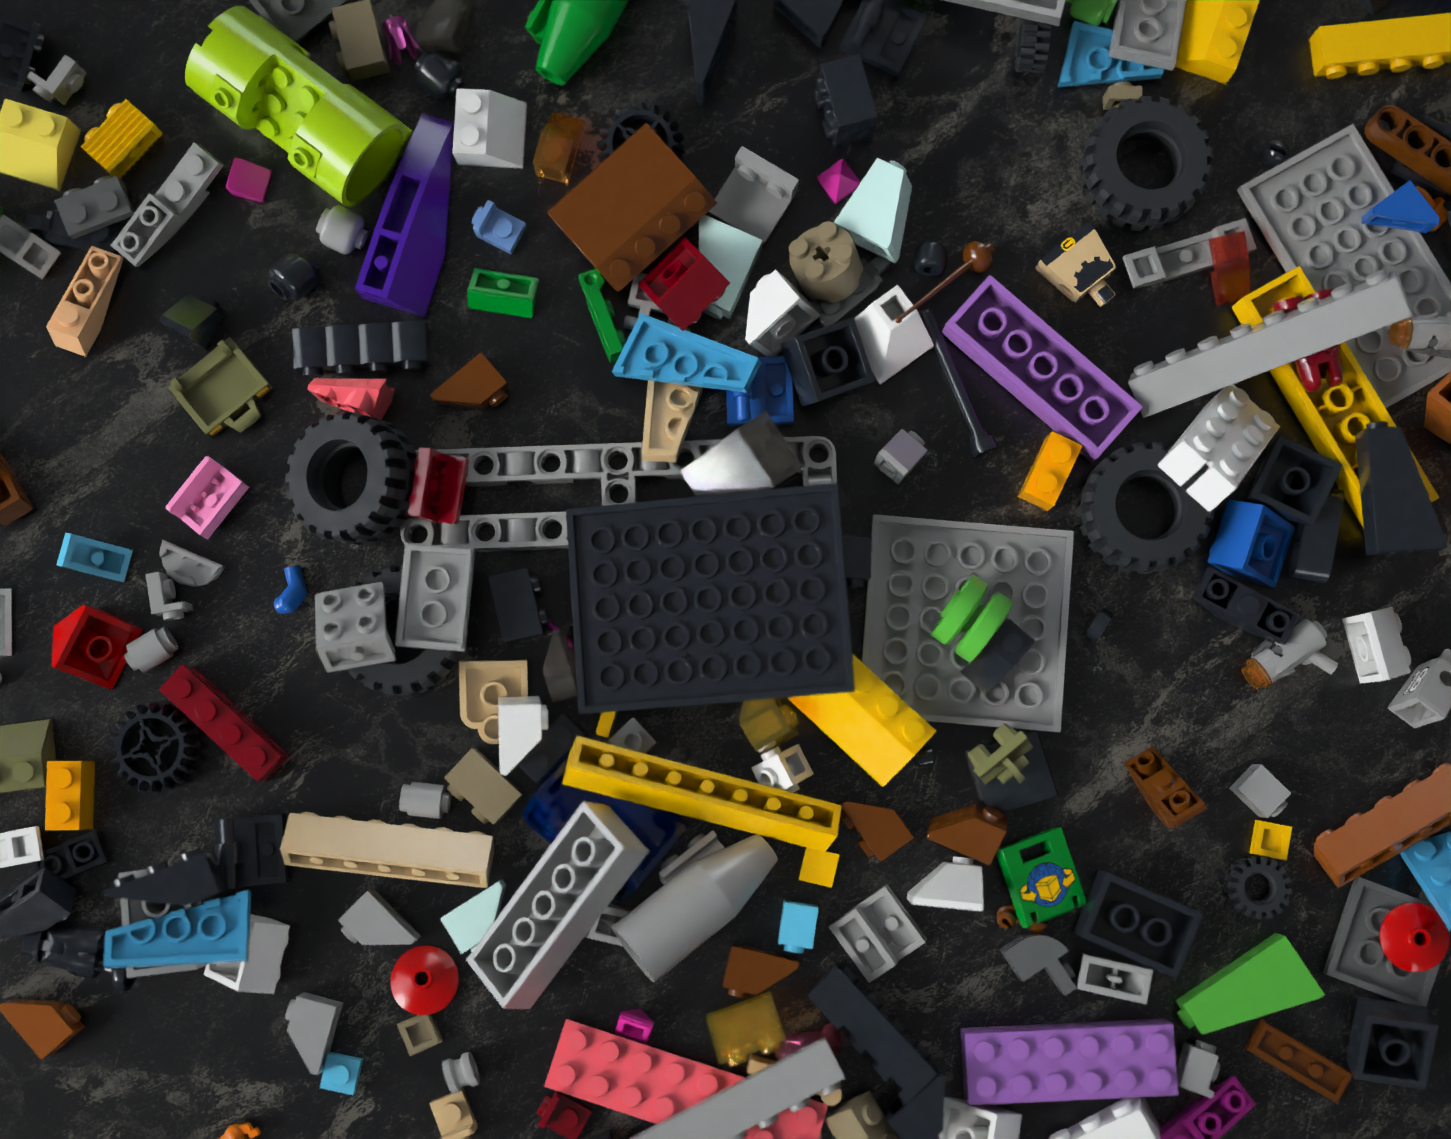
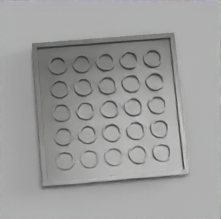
[861,514,1074,732]

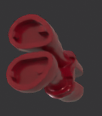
[1272,288,1343,392]

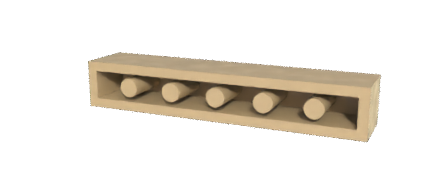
[280,812,494,888]

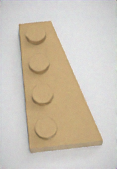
[642,341,718,462]

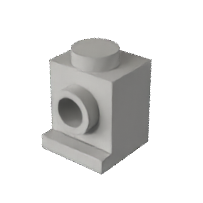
[1176,1039,1220,1098]

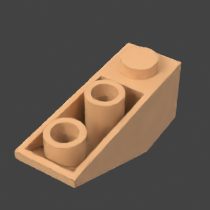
[46,246,123,357]

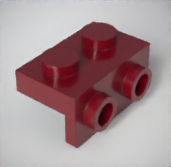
[408,448,469,525]

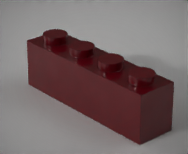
[159,664,290,782]

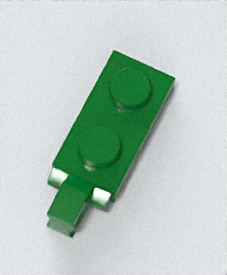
[578,269,626,363]

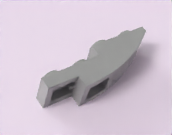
[111,143,224,267]

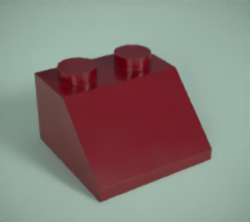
[638,237,730,331]

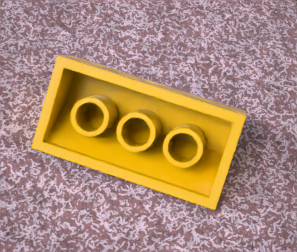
[1175,0,1260,84]
[788,654,936,787]

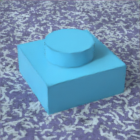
[320,1052,363,1095]

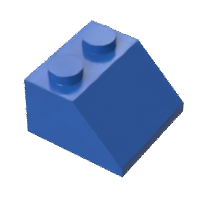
[1208,499,1295,589]

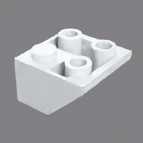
[854,285,934,385]

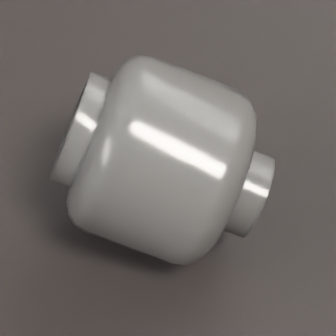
[316,205,368,255]

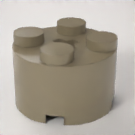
[789,221,863,303]

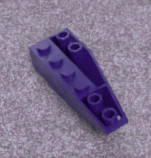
[355,113,454,317]

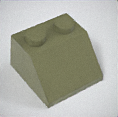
[0,719,56,794]

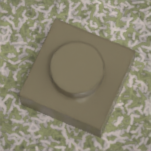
[1103,82,1142,110]

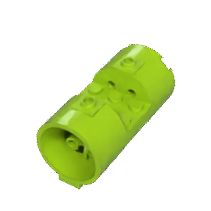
[185,6,412,207]

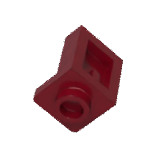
[536,1091,593,1139]

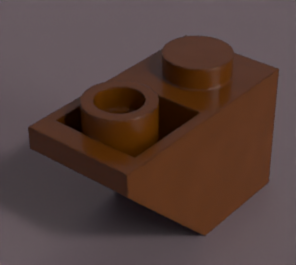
[839,801,914,862]

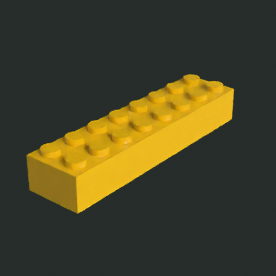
[1231,266,1439,529]

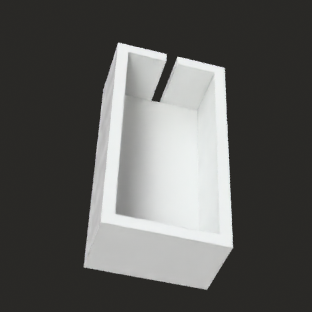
[1158,384,1280,512]

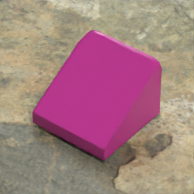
[226,157,272,202]

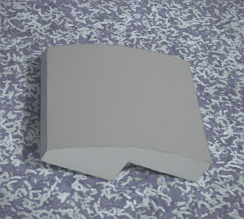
[829,884,927,983]

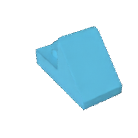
[56,533,133,582]

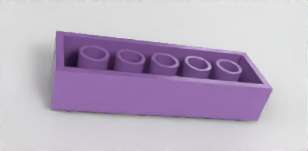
[942,275,1143,463]
[960,1019,1178,1105]

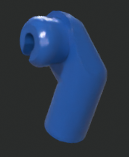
[274,565,307,614]

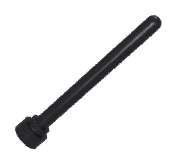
[920,308,998,458]

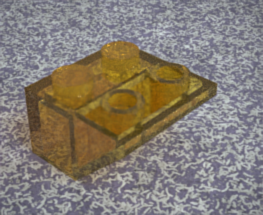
[739,699,800,754]
[706,991,786,1066]

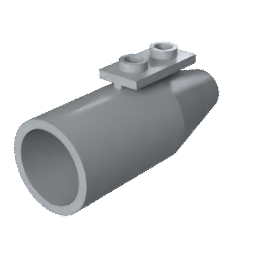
[612,830,778,982]

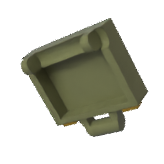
[167,337,273,438]

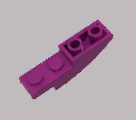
[1160,1076,1256,1139]

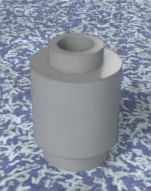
[124,626,179,673]
[399,782,451,819]

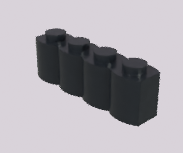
[292,320,431,379]

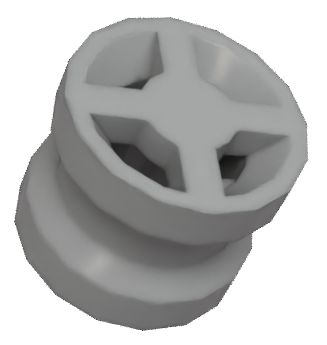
[442,1051,480,1094]

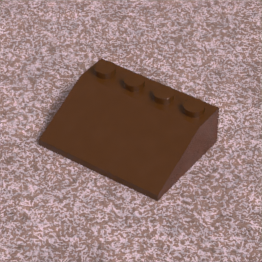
[547,123,717,292]

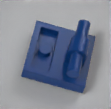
[726,353,794,426]

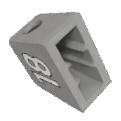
[1388,649,1451,729]

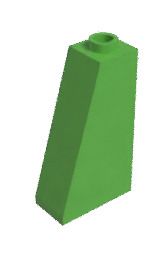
[1175,933,1325,1035]

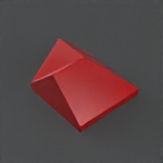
[52,605,143,690]

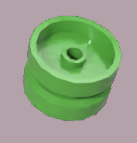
[930,574,1013,663]

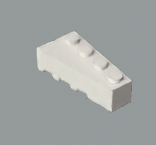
[1049,1097,1160,1139]

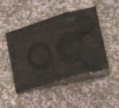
[680,411,803,497]

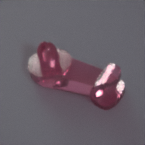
[774,1023,842,1060]

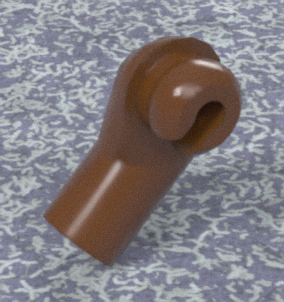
[997,903,1048,934]

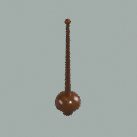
[895,241,995,323]

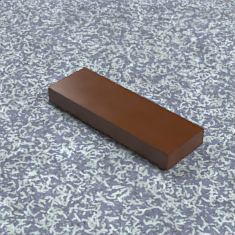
[1244,1019,1353,1104]

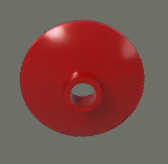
[1379,902,1450,972]
[391,946,459,1015]

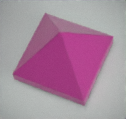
[816,159,861,204]
[615,1009,654,1044]

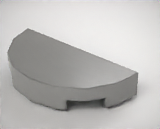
[159,540,226,587]

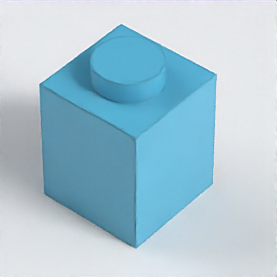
[778,900,818,953]

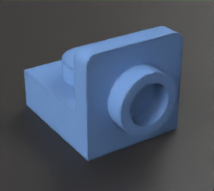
[472,200,527,254]

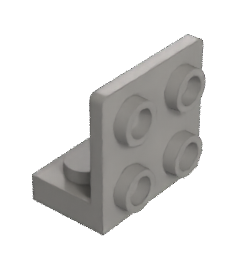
[709,146,799,245]
[315,582,395,673]

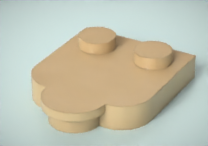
[459,659,528,744]

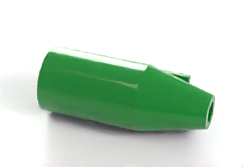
[525,0,629,85]

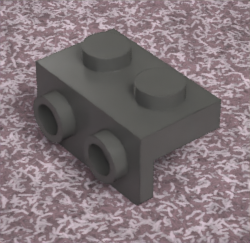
[54,176,134,240]

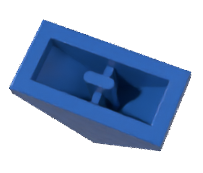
[1361,180,1440,233]

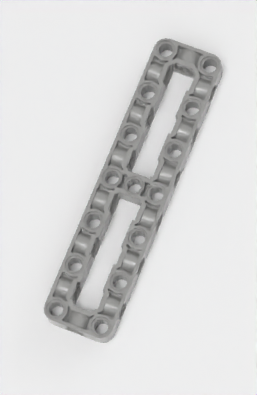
[400,436,837,552]

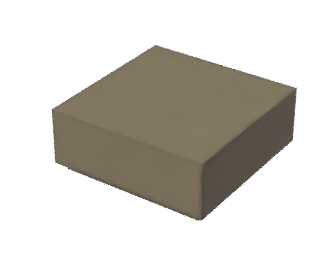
[397,1014,443,1056]

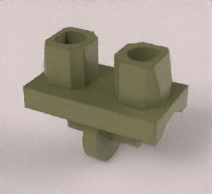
[968,723,1033,786]

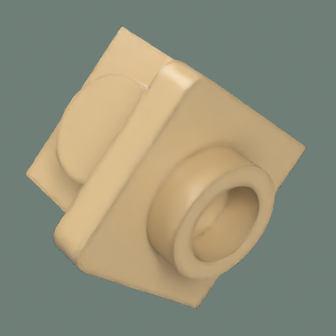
[429,1088,478,1139]

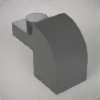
[999,932,1077,996]

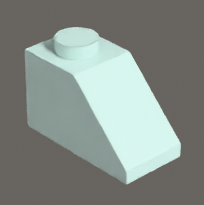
[440,879,506,954]

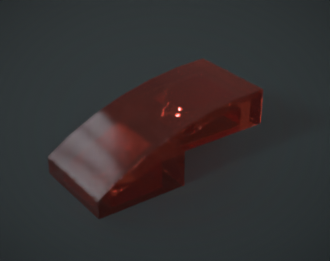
[1208,231,1250,304]

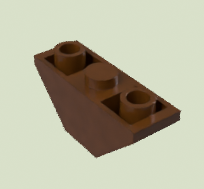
[1124,747,1207,829]

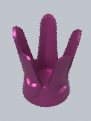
[381,14,421,66]

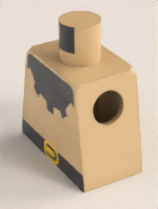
[1036,221,1116,307]

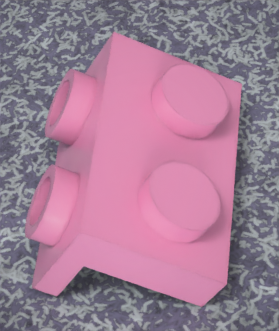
[166,456,249,540]

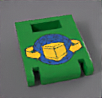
[996,827,1086,929]

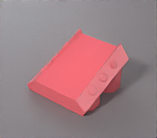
[308,378,395,420]

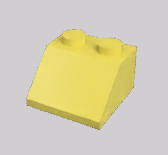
[0,99,81,191]

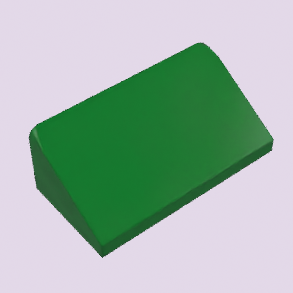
[467,268,539,318]

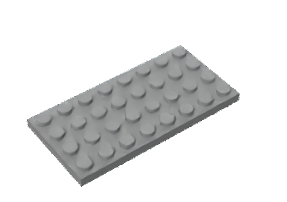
[1237,124,1451,408]

